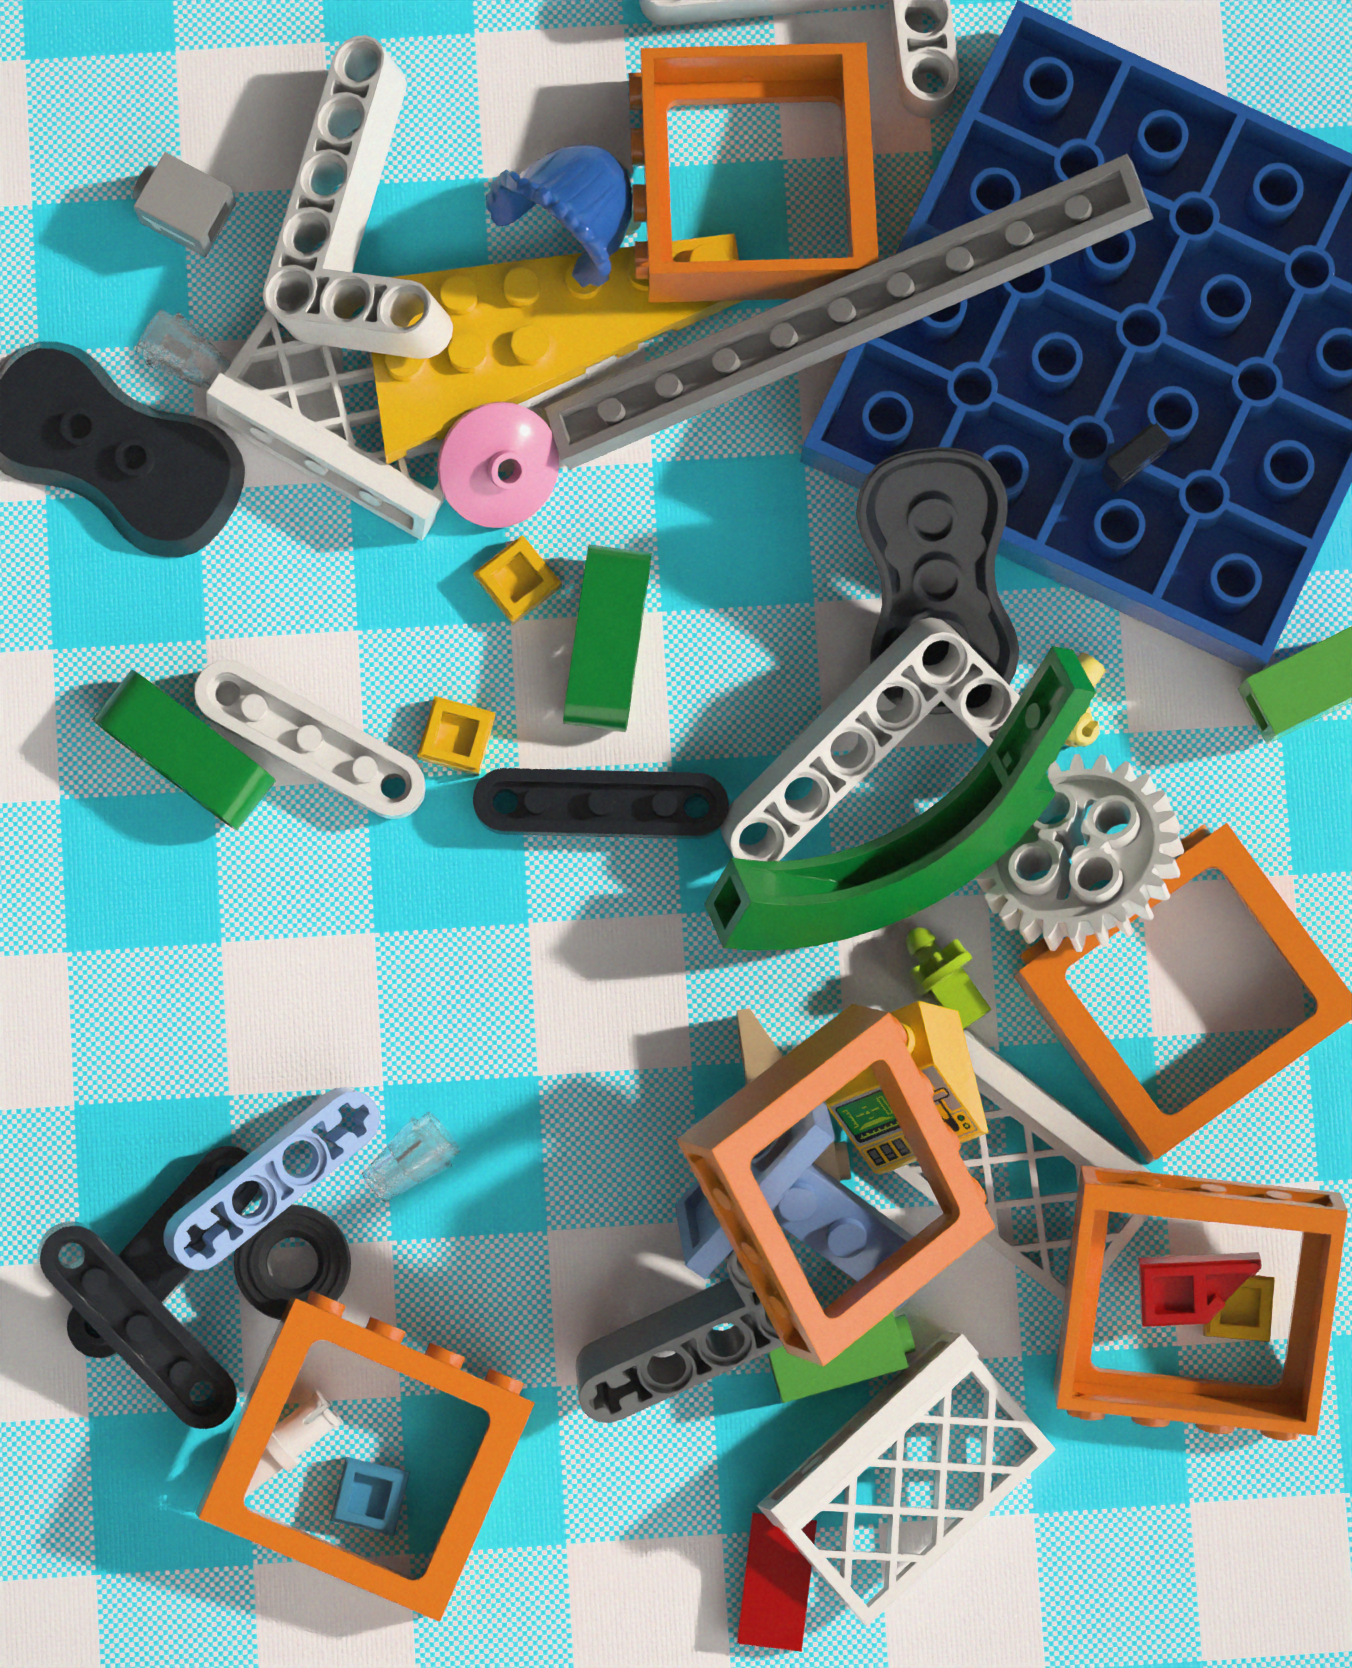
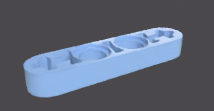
[164,1087,380,1270]

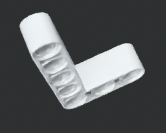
[639,0,959,119]
[263,35,453,359]
[721,618,1020,861]

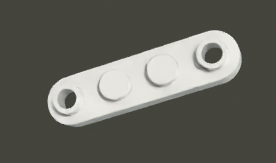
[194,660,426,819]

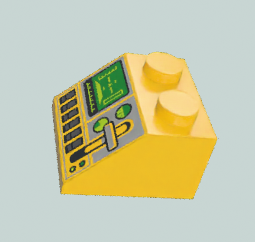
[826,1001,989,1175]

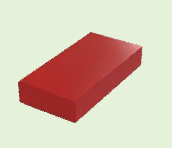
[737,1512,817,1652]

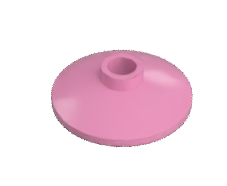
[437,402,559,528]

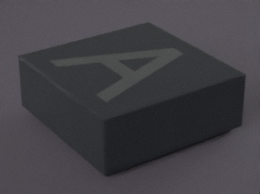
[1100,423,1171,493]

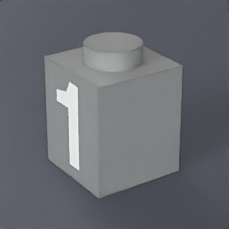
[132,152,236,258]

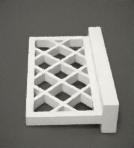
[206,298,445,541]
[892,1029,1152,1302]
[757,1331,1056,1626]

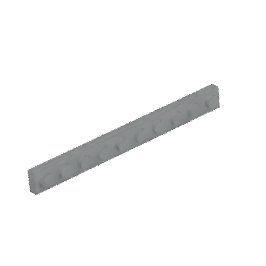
[545,154,1153,470]

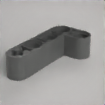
[575,1220,808,1423]

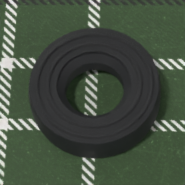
[234,1204,351,1320]

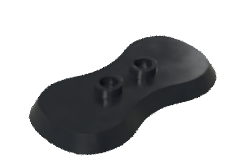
[0,342,245,557]
[856,447,1019,715]

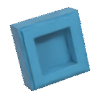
[330,1457,410,1536]

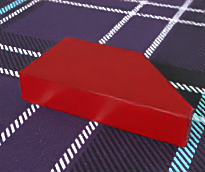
[1138,1252,1262,1327]

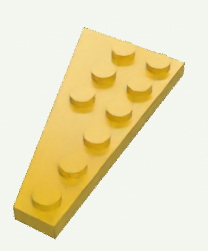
[371,233,743,465]

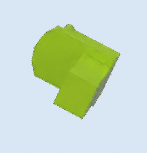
[905,927,992,1030]

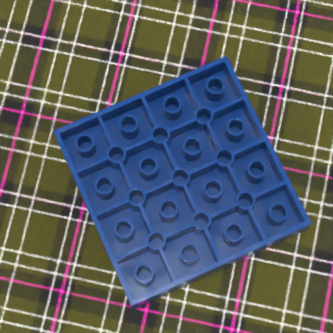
[800,0,1352,674]

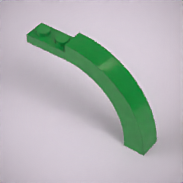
[704,646,1096,951]

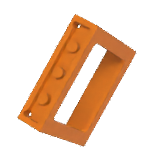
[629,42,879,303]
[1014,823,1352,1164]
[676,1004,995,1366]
[1053,1165,1348,1441]
[195,1291,535,1622]

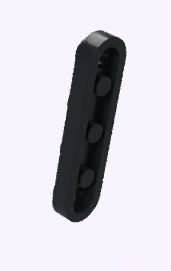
[473,768,729,839]
[67,1146,261,1358]
[37,1221,237,1429]

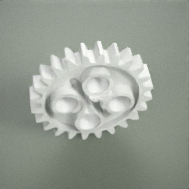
[976,754,1184,952]

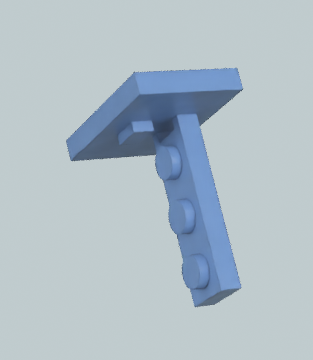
[675,1100,914,1311]

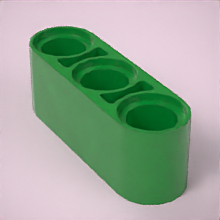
[563,544,652,733]
[92,669,276,831]

